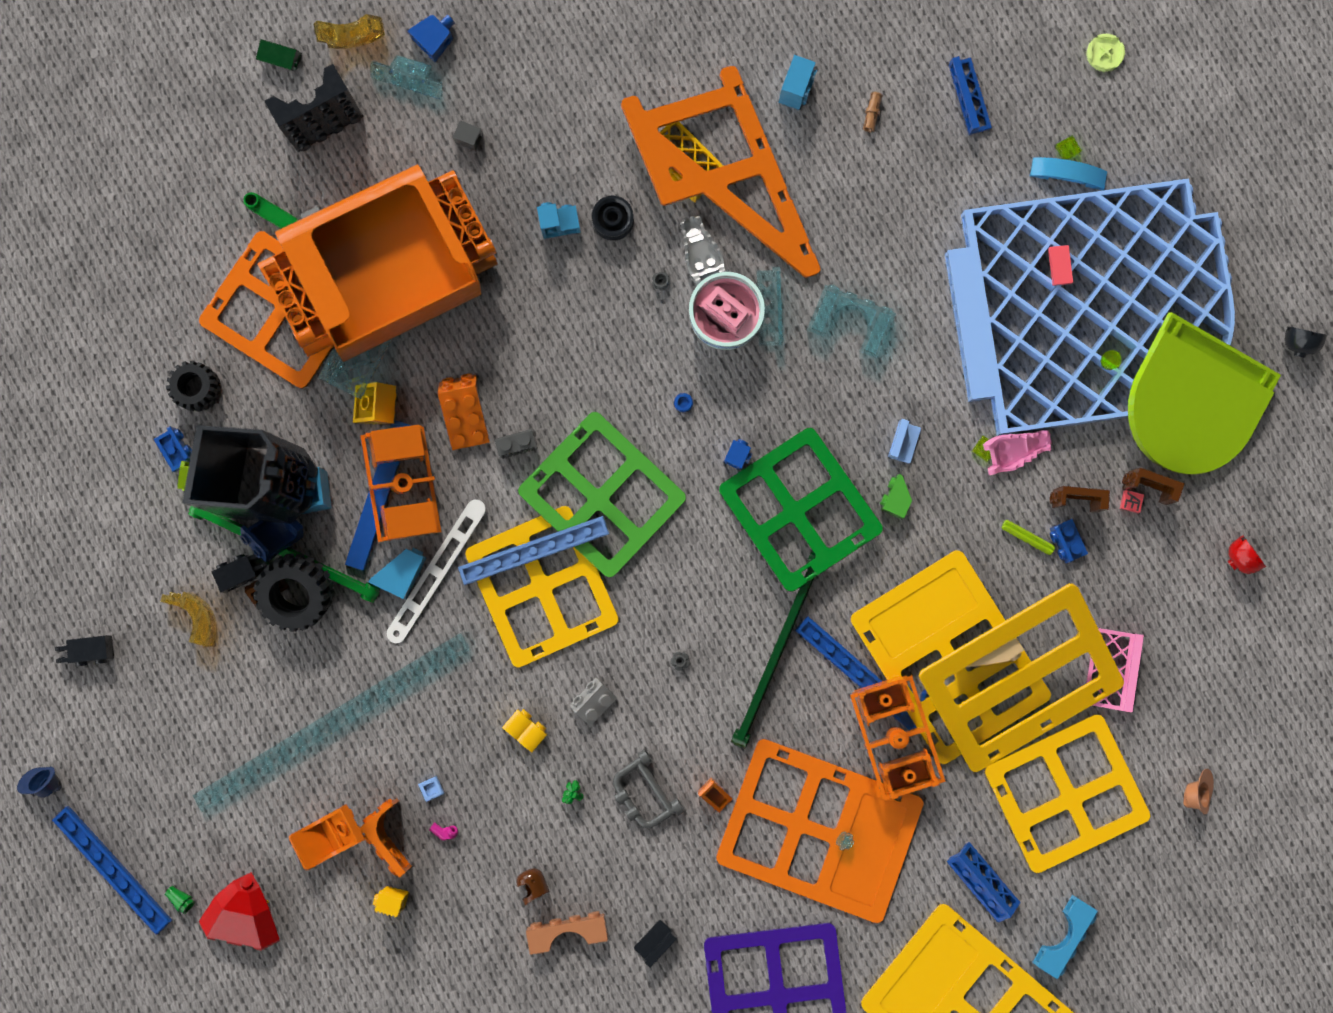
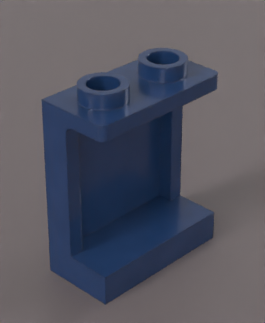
[240,520,303,562]

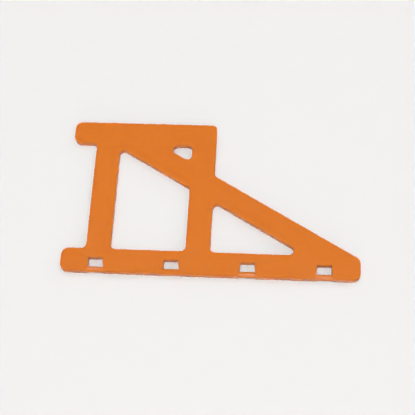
[621,66,820,278]

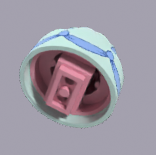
[689,272,765,350]

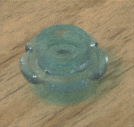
[836,831,854,850]

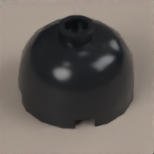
[1284,326,1327,358]

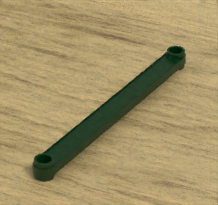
[731,551,816,749]

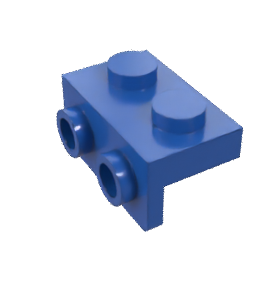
[154,426,192,472]

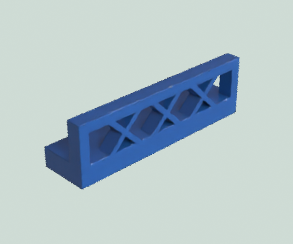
[949,56,992,135]
[947,842,1021,922]

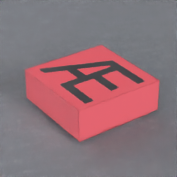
[1119,490,1144,513]

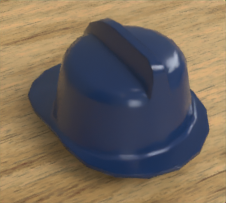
[17,767,61,798]

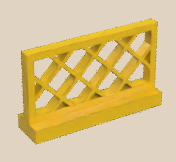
[660,122,723,203]

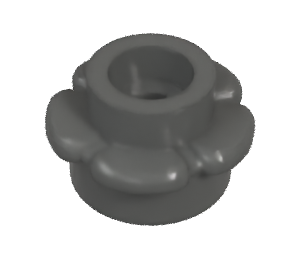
[652,272,670,290]
[671,652,690,671]

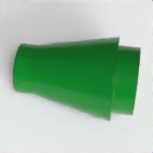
[165,886,195,914]

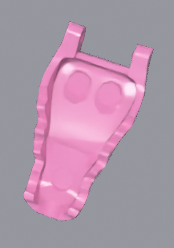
[983,430,1052,475]

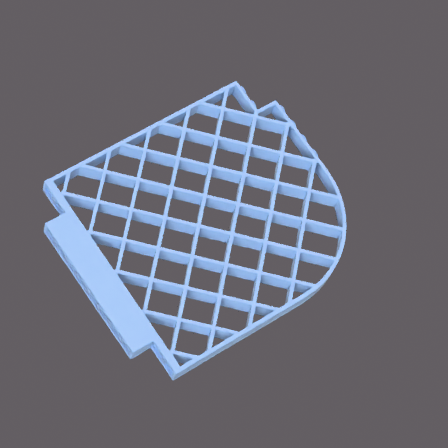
[945,179,1235,436]

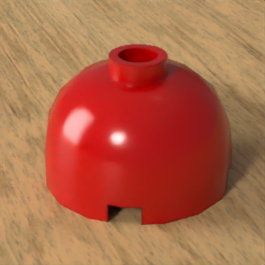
[1228,535,1266,574]

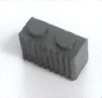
[494,429,538,459]

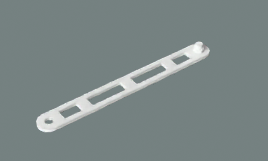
[387,500,486,643]

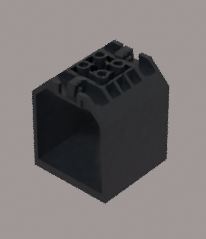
[182,425,318,524]

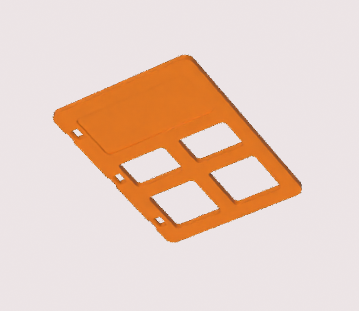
[716,739,923,923]

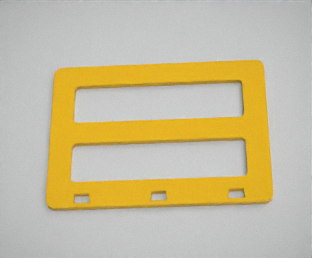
[919,584,1124,772]

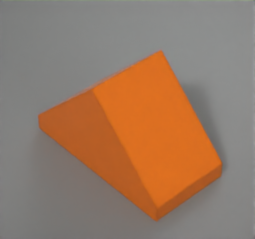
[698,777,733,813]

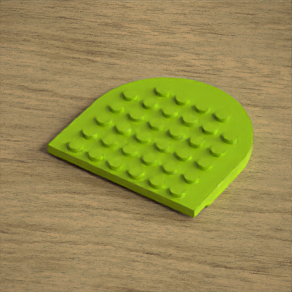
[1128,312,1281,474]

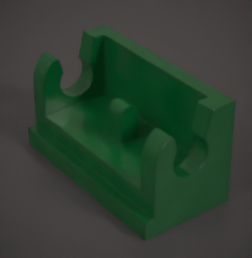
[256,39,302,71]

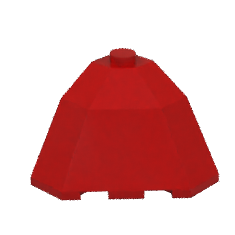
[199,872,280,951]

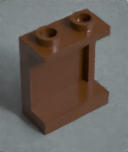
[1122,468,1185,505]
[1049,486,1110,513]

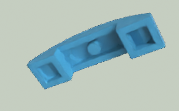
[1030,157,1107,190]

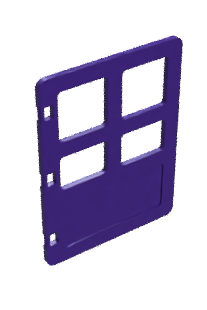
[704,923,846,1013]

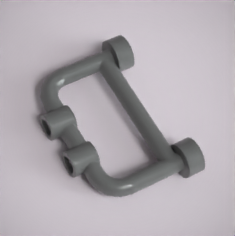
[613,749,685,828]

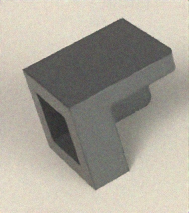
[453,121,483,151]

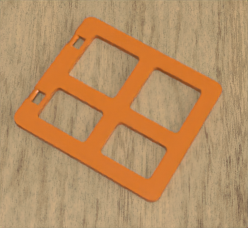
[199,231,334,388]

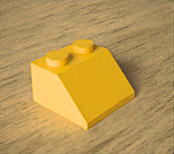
[353,382,397,425]

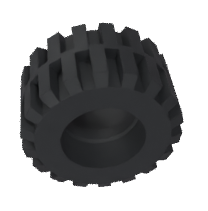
[166,361,221,412]

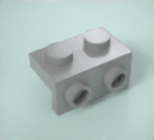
[570,678,617,726]

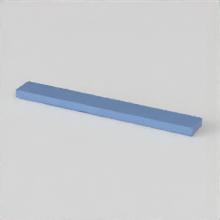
[458,516,610,585]

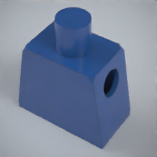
[408,15,455,62]

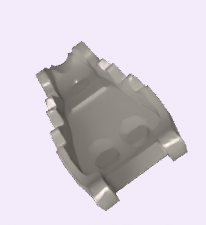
[680,216,726,286]

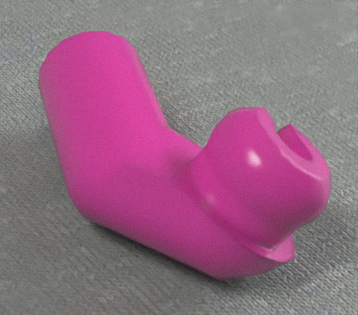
[429,822,458,841]

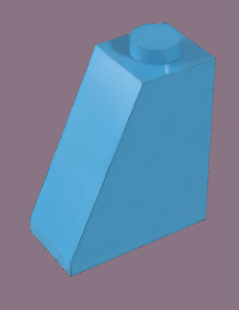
[369,548,426,599]

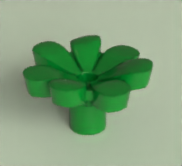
[562,780,584,804]

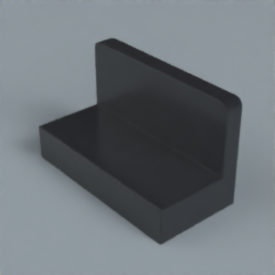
[634,919,677,968]

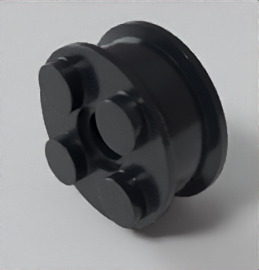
[592,195,634,241]

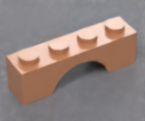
[526,911,608,955]

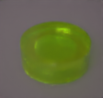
[1100,350,1122,370]

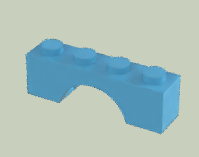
[1033,895,1098,979]

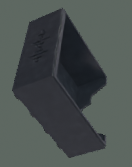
[264,64,364,152]

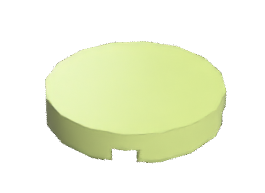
[1086,34,1125,72]

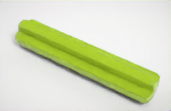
[1001,520,1055,555]

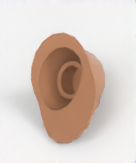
[1183,769,1214,814]

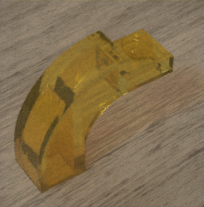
[313,14,385,49]
[160,592,217,647]

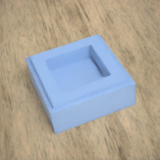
[418,776,445,802]

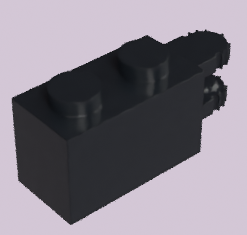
[211,554,270,593]
[55,635,114,667]

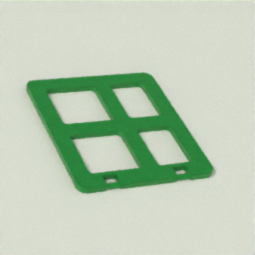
[719,428,883,592]

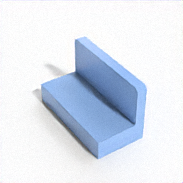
[888,419,921,464]

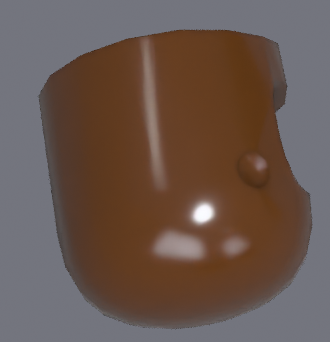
[516,868,550,905]

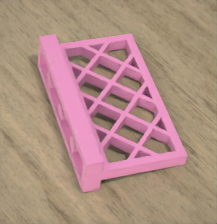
[1086,628,1144,712]

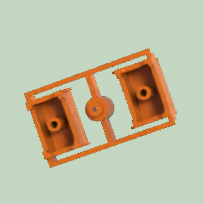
[360,424,441,542]
[850,675,946,801]

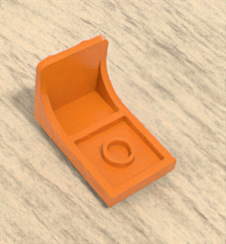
[438,373,490,450]
[360,798,412,878]
[289,804,365,870]

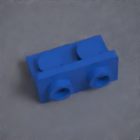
[1050,519,1088,563]

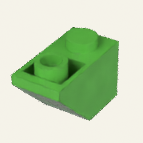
[880,474,912,520]

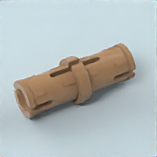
[863,92,883,132]

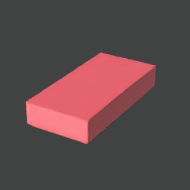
[1048,245,1073,286]

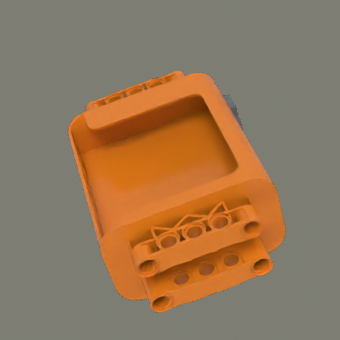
[257,164,498,362]

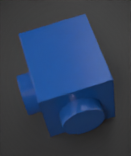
[723,439,752,470]

